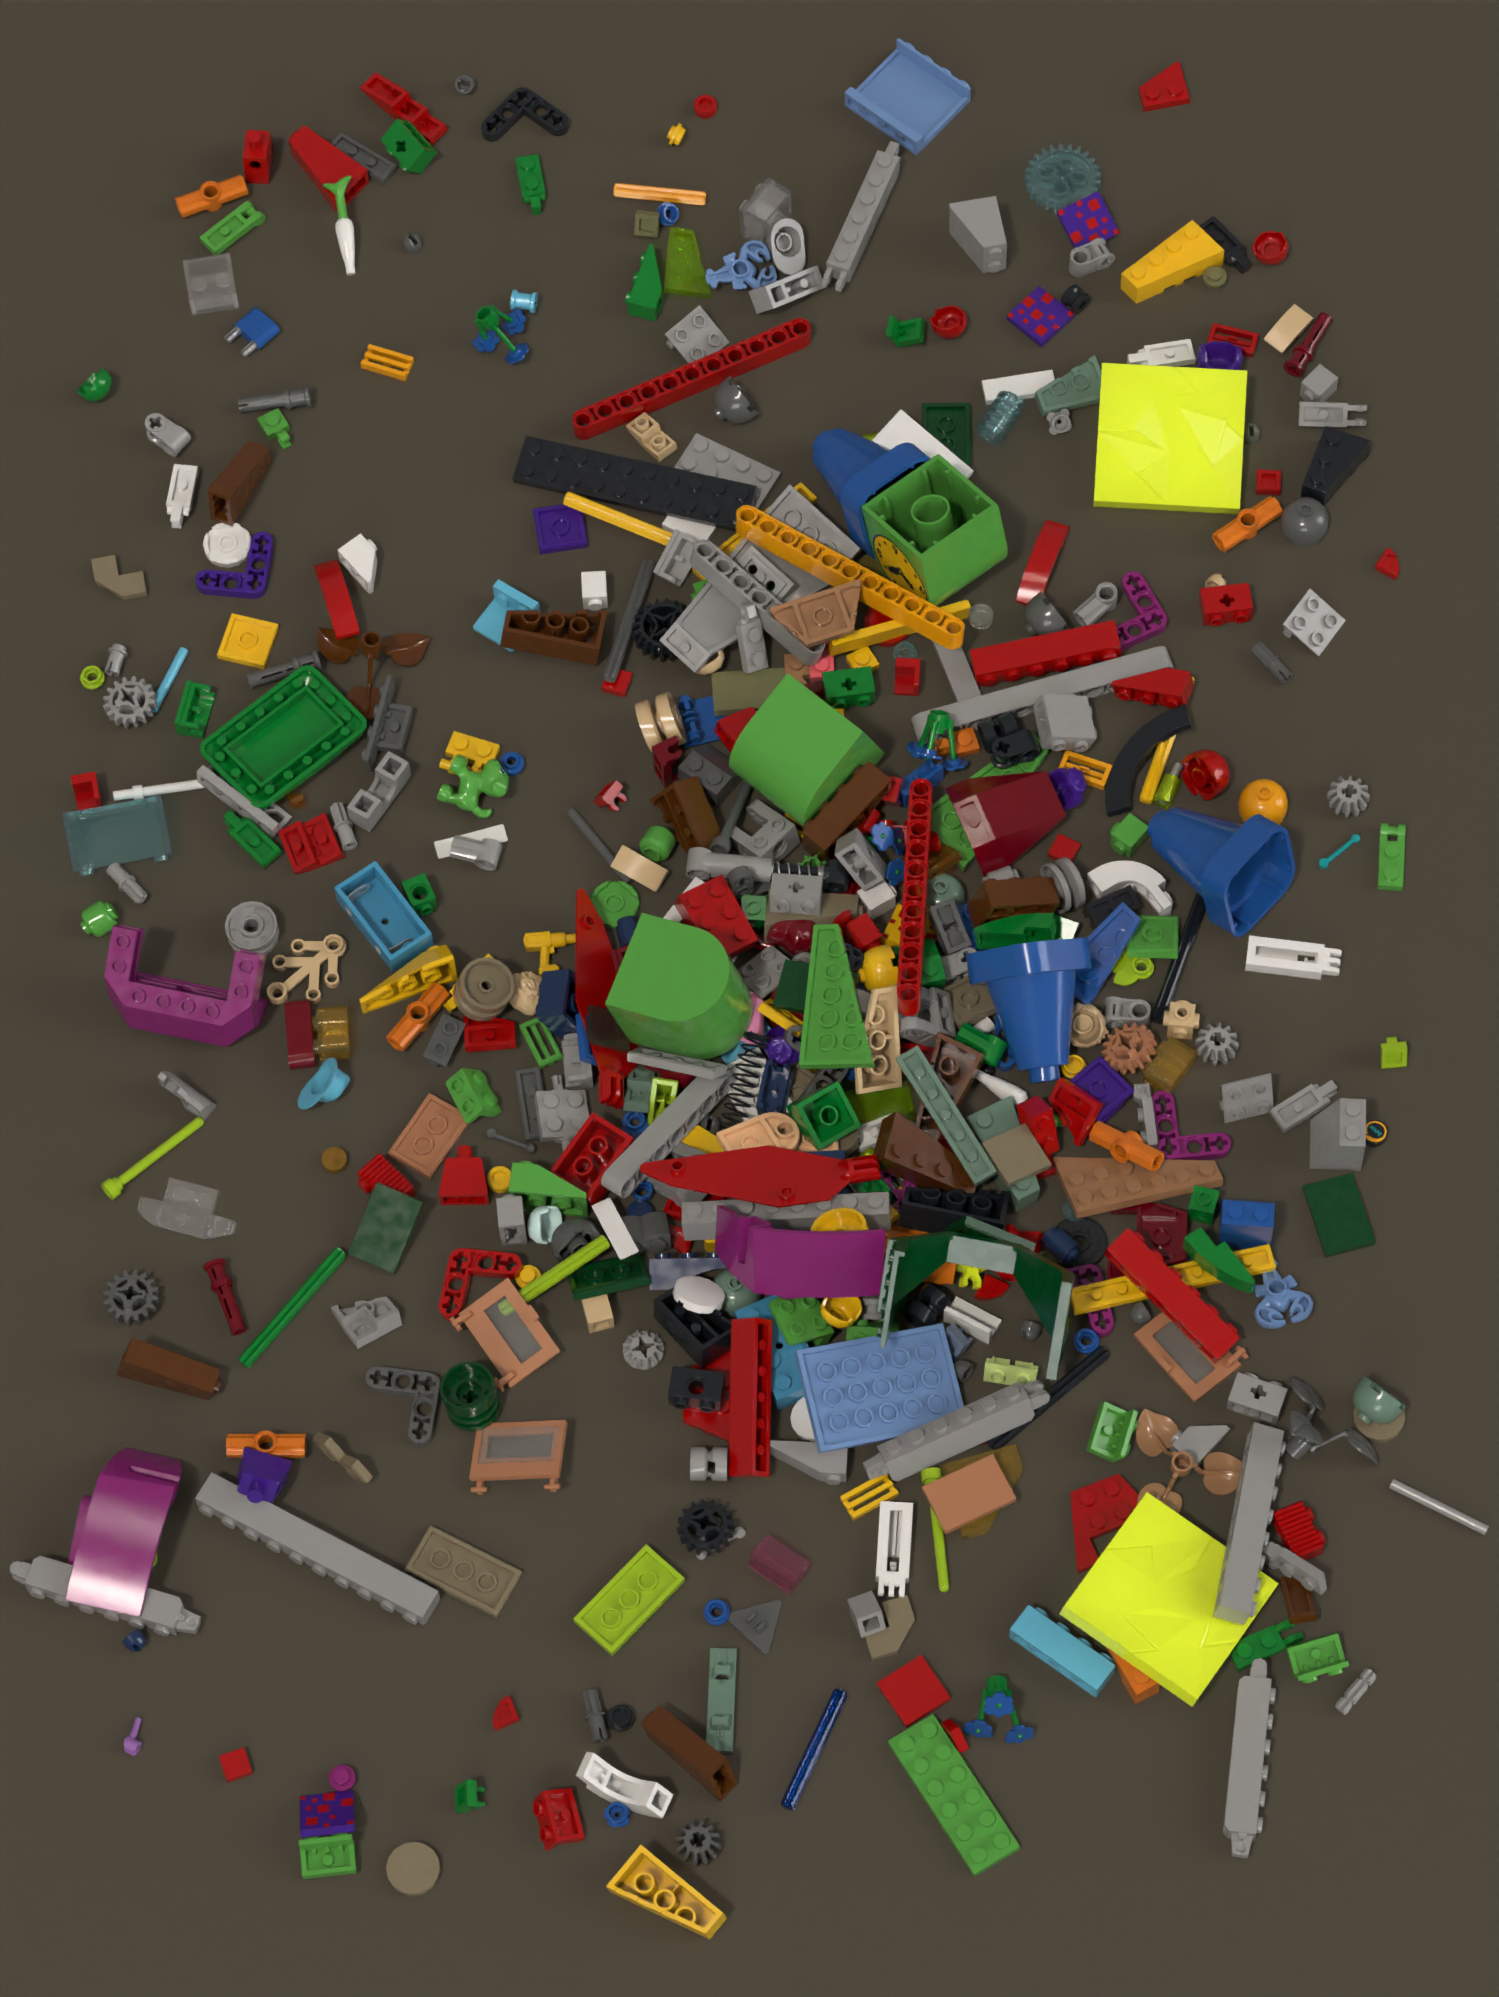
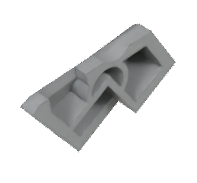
[157,1071,217,1121]
[331,1296,402,1349]

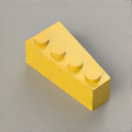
[1120,220,1224,304]
[606,1845,727,1940]

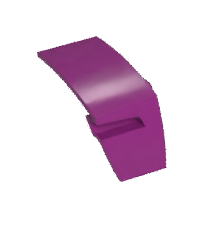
[715,1205,885,1299]
[65,1447,182,1617]

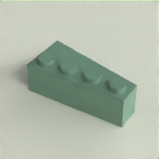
[966,1095,1040,1212]

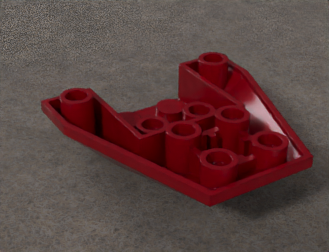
[945,771,1066,877]

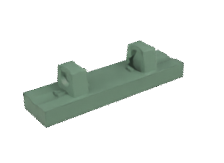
[706,1648,737,1754]

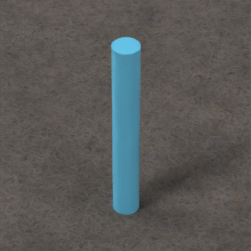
[152,647,188,713]

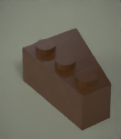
[650,776,722,855]
[966,876,1060,930]

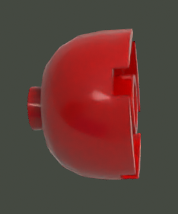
[1181,749,1230,801]

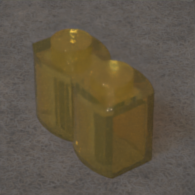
[312,1005,351,1061]
[1142,1036,1197,1094]

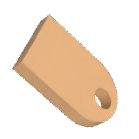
[716,1112,799,1151]

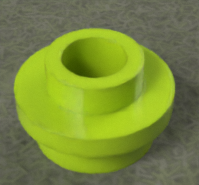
[80,666,105,690]

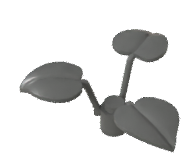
[1285,1377,1379,1466]

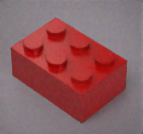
[674,874,758,959]
[550,1112,635,1207]

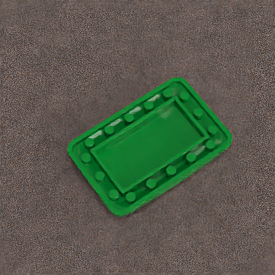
[200,665,367,810]

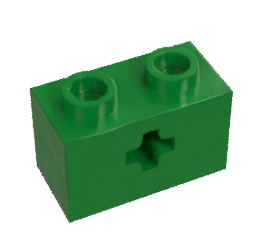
[380,119,437,174]
[822,666,875,709]

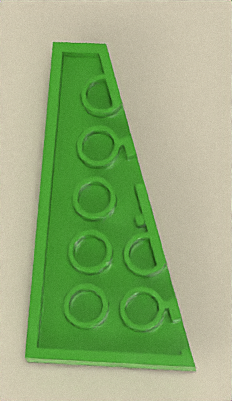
[931,733,1048,872]
[799,924,875,1069]

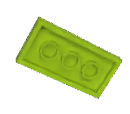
[573,1544,685,1656]

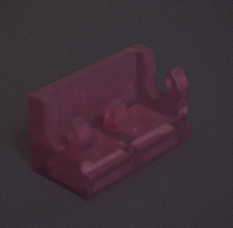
[748,1534,810,1595]

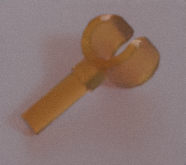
[286,792,306,809]

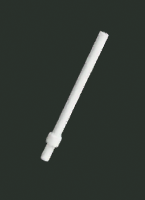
[113,776,224,801]

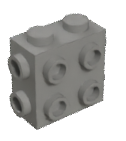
[1033,692,1097,752]

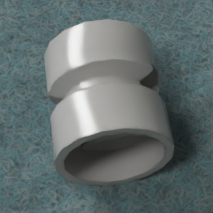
[690,1447,728,1481]

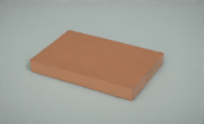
[388,1093,470,1180]
[922,1454,1017,1535]

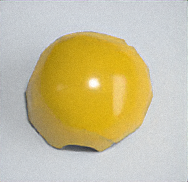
[820,1297,862,1329]

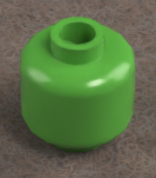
[639,825,676,862]
[80,900,119,938]

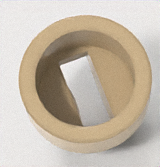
[1205,574,1227,587]

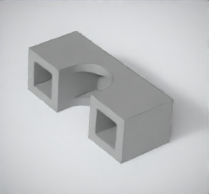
[347,751,411,832]

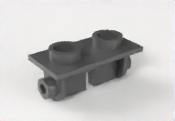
[422,1013,466,1068]

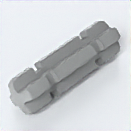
[1335,1668,1377,1715]

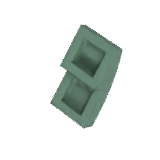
[623,1068,656,1113]

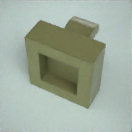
[634,210,660,238]

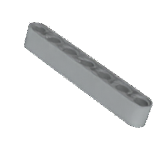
[689,539,825,666]
[601,1074,733,1198]

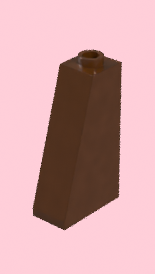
[208,440,271,527]
[116,1338,222,1400]
[641,1705,738,1802]

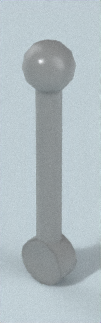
[696,1527,746,1560]

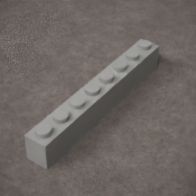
[682,1192,891,1241]
[1213,1422,1286,1625]

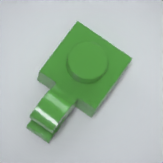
[257,408,292,450]

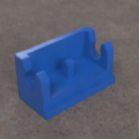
[899,758,943,808]

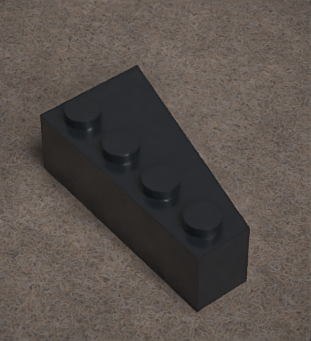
[898,1187,1010,1233]

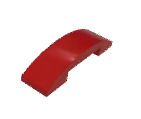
[1016,520,1070,606]
[313,559,360,640]

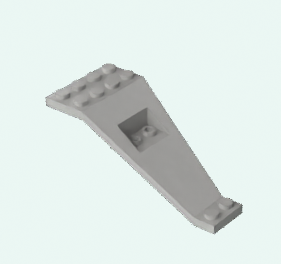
[659,484,862,673]

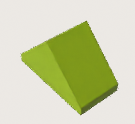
[648,1077,680,1125]

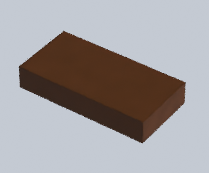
[1280,1577,1316,1625]

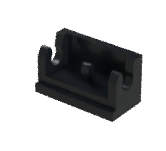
[1082,885,1141,929]

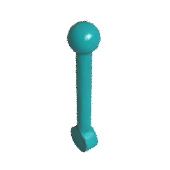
[1319,834,1361,869]

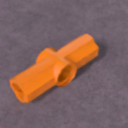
[175,175,248,218]
[1212,496,1283,552]
[386,982,450,1052]
[1089,1121,1164,1172]
[226,1430,307,1458]

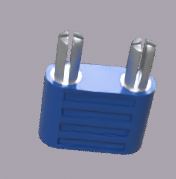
[224,307,280,357]

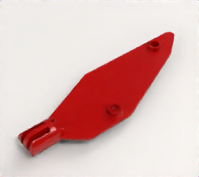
[575,888,637,1109]
[640,1145,881,1208]

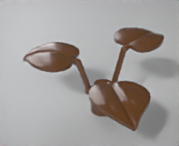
[317,628,430,720]

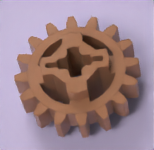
[1101,1022,1157,1075]

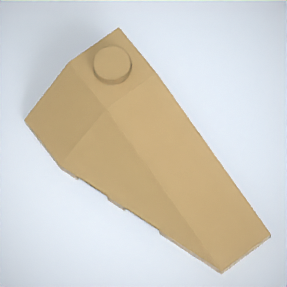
[855,986,902,1094]

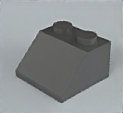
[678,744,743,808]

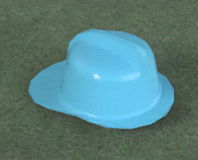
[297,1057,350,1110]

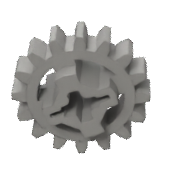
[103,676,157,729]

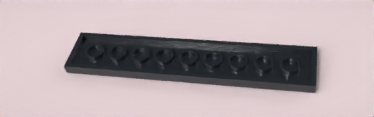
[513,436,758,531]

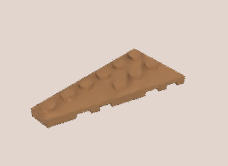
[1052,1157,1223,1219]

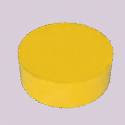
[487,1166,511,1193]

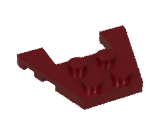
[1107,1202,1188,1280]

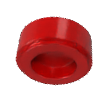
[694,95,717,119]

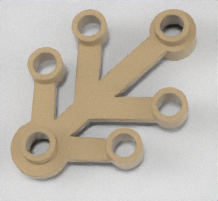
[267,934,346,1004]

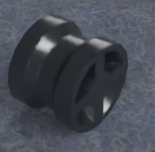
[1061,284,1091,315]
[845,946,864,972]

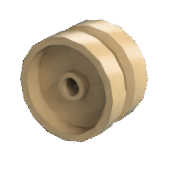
[635,692,687,752]

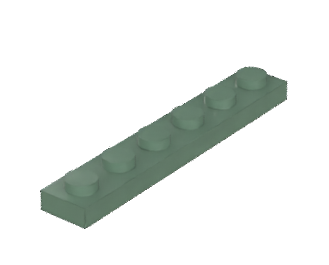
[896,1045,997,1187]

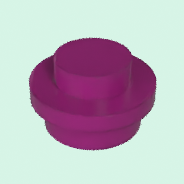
[328,1765,356,1792]

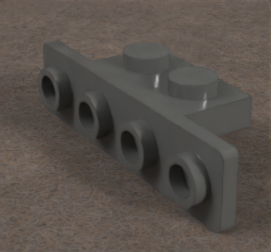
[361,675,414,771]

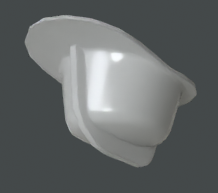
[767,218,806,275]

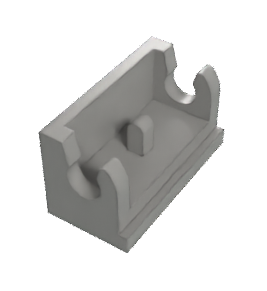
[653,529,698,587]
[562,1033,594,1090]

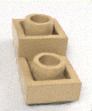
[1264,304,1314,354]
[626,412,678,462]
[610,845,669,893]

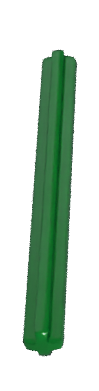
[238,1247,346,1368]

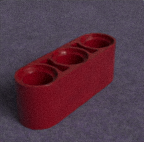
[284,999,316,1070]

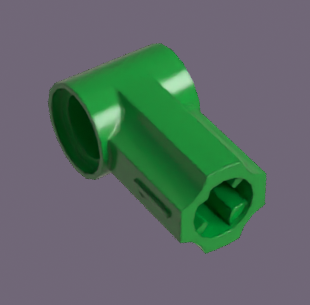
[954,1022,1008,1067]

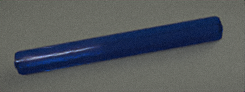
[781,1688,847,1811]

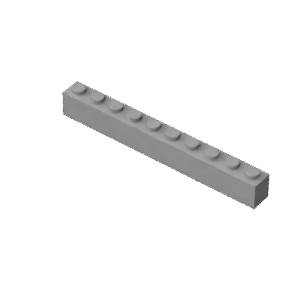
[195,1472,440,1626]

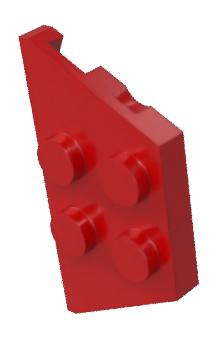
[683,1350,731,1444]

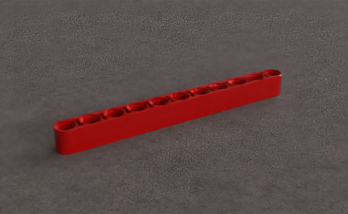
[572,318,811,440]
[897,778,933,1017]

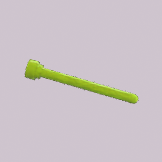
[100,1117,204,1200]
[921,1467,949,1592]

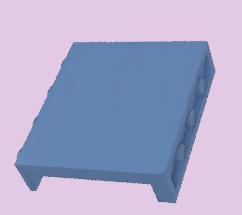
[845,38,971,156]

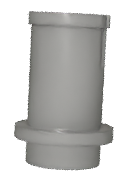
[104,644,128,677]

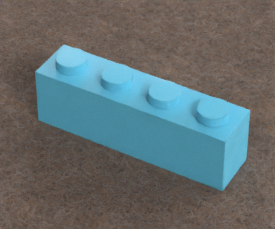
[1009,1605,1116,1698]

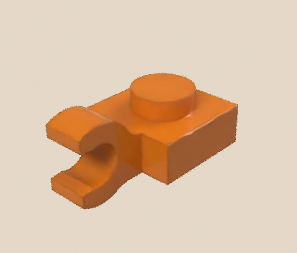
[934,727,980,757]

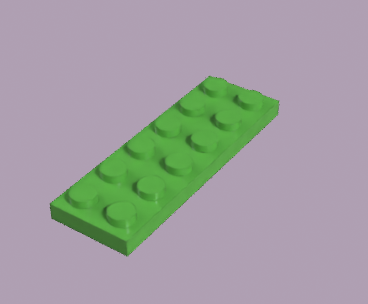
[888,1714,1020,1877]

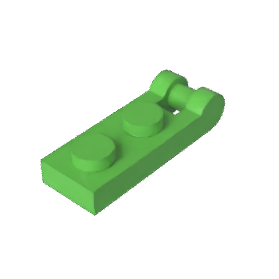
[200,201,266,256]
[1377,823,1406,891]

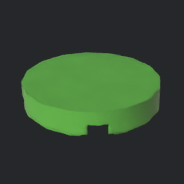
[590,881,640,929]

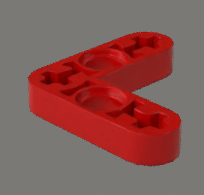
[439,1248,524,1322]

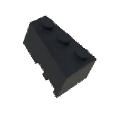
[1300,426,1372,506]
[654,1287,731,1369]

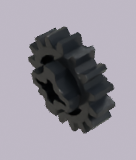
[677,1499,735,1556]

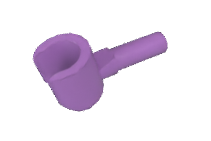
[124,1717,142,1756]

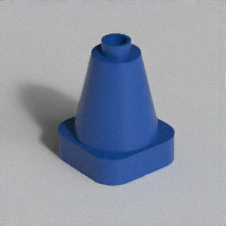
[812,428,931,559]
[1147,807,1296,937]
[966,938,1092,1084]

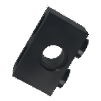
[668,1366,725,1413]

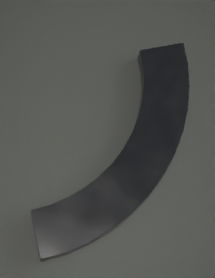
[1105,704,1192,817]

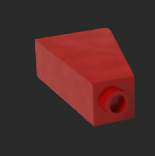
[288,125,369,213]

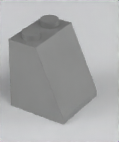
[949,196,1007,273]
[1309,1098,1366,1171]

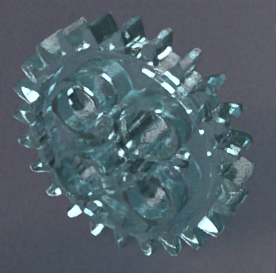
[1024,143,1101,214]

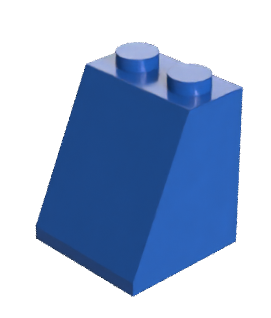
[1218,1198,1275,1249]

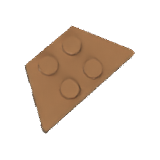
[769,579,861,648]

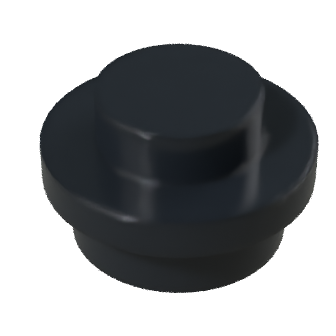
[607,1705,634,1732]

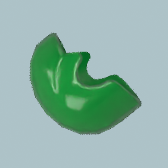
[76,368,112,402]

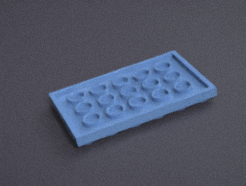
[794,1323,964,1454]

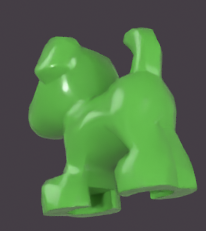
[437,754,509,819]

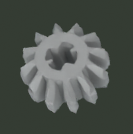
[1327,775,1370,819]
[1195,1022,1239,1067]

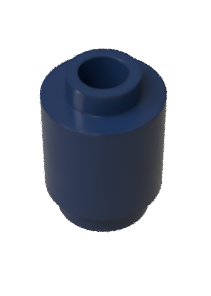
[616,916,638,948]
[1041,1226,1080,1264]

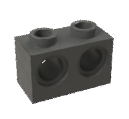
[926,898,972,955]

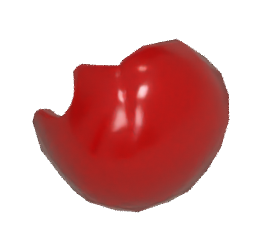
[1252,231,1289,266]
[929,305,967,339]

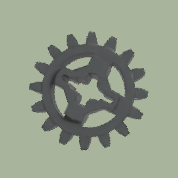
[103,1269,160,1326]

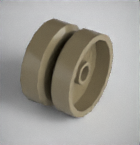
[453,957,515,1021]

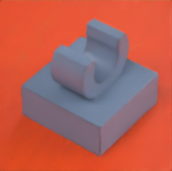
[945,1324,973,1362]

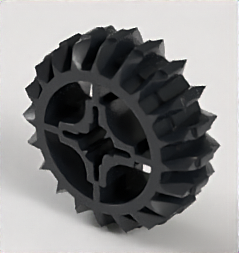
[632,598,687,662]

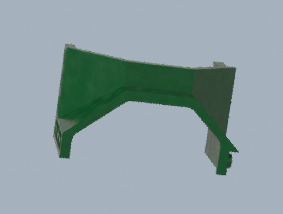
[877,1231,1075,1380]

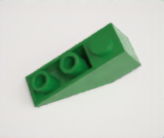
[625,244,663,321]

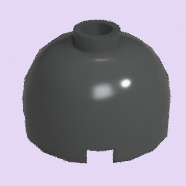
[713,375,759,424]
[1280,497,1329,547]
[1024,591,1070,637]
[551,1218,601,1264]

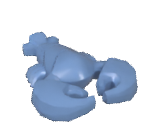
[705,240,777,289]
[1254,1259,1313,1329]

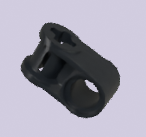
[991,729,1041,769]

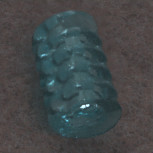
[977,391,1025,446]

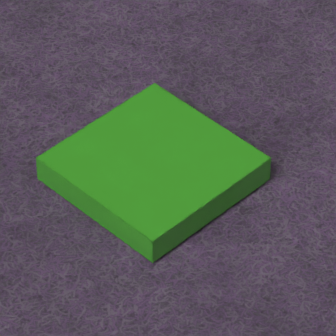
[1127,915,1179,959]

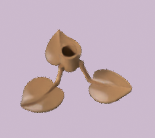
[1136,1409,1242,1514]

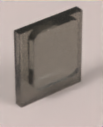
[585,1005,630,1053]

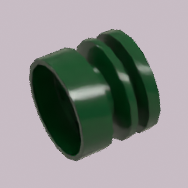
[440,1362,501,1432]

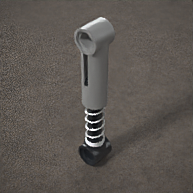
[685,847,849,893]

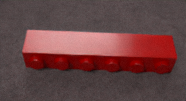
[970,620,1122,687]
[1104,1228,1240,1364]
[728,1317,772,1479]

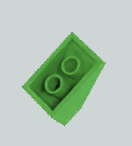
[509,1161,589,1218]

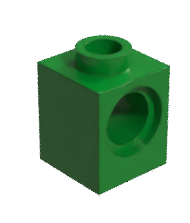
[401,873,437,916]
[1188,1185,1220,1226]

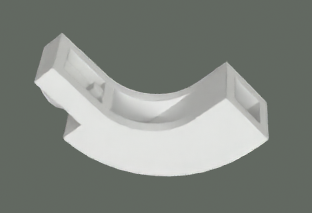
[1087,860,1173,916]
[576,1752,674,1819]

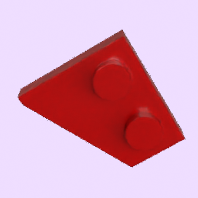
[1138,61,1190,112]
[463,1014,516,1053]
[1048,1077,1103,1147]

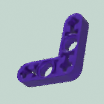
[195,532,274,599]

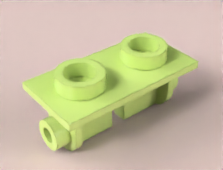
[983,1356,1038,1385]

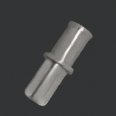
[330,802,358,851]
[106,862,147,904]

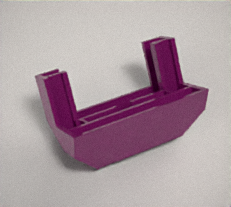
[104,924,269,1047]

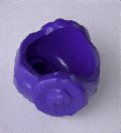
[1196,341,1243,370]
[1048,767,1087,811]
[763,1025,801,1066]

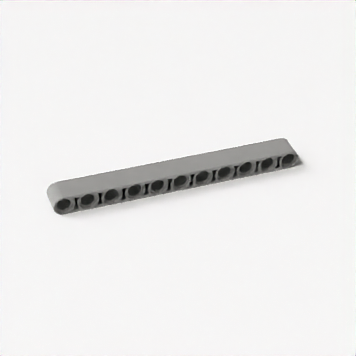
[911,646,1174,744]

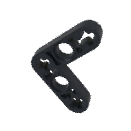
[481,87,569,142]

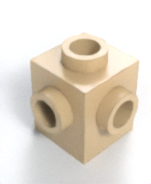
[1163,1000,1200,1040]

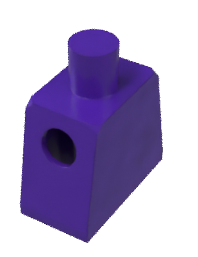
[237,1447,292,1503]

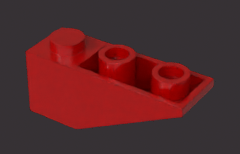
[1111,668,1194,709]

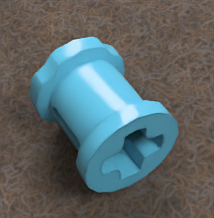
[510,289,538,314]

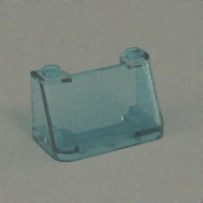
[62,795,172,876]

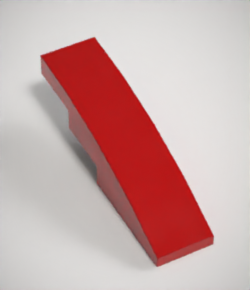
[360,72,448,145]

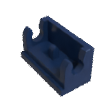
[756,1059,794,1116]

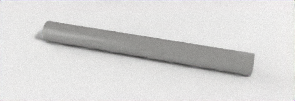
[1389,1479,1489,1535]

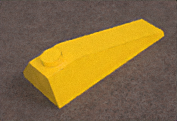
[359,944,458,1014]

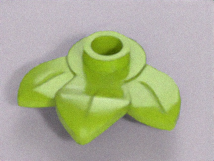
[1111,946,1154,986]

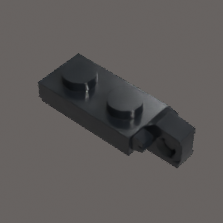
[1200,216,1250,274]

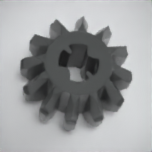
[675,1820,721,1867]

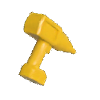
[523,931,576,976]

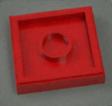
[877,1655,951,1728]

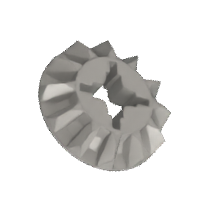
[623,1329,664,1370]

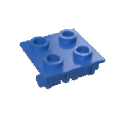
[676,695,727,748]

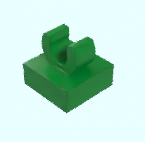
[455,1779,485,1814]

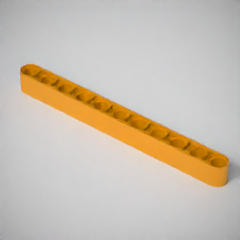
[736,505,965,650]

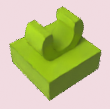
[1380,1036,1407,1069]

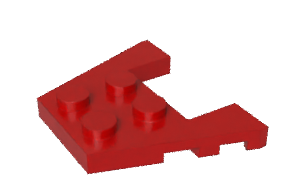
[1070,1473,1138,1574]

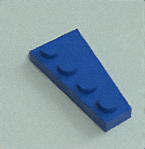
[1074,902,1142,1004]

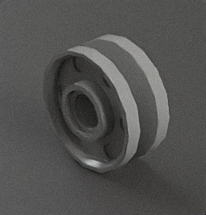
[1040,857,1086,914]
[225,901,280,953]

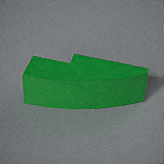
[974,913,1057,949]
[1183,1227,1255,1294]

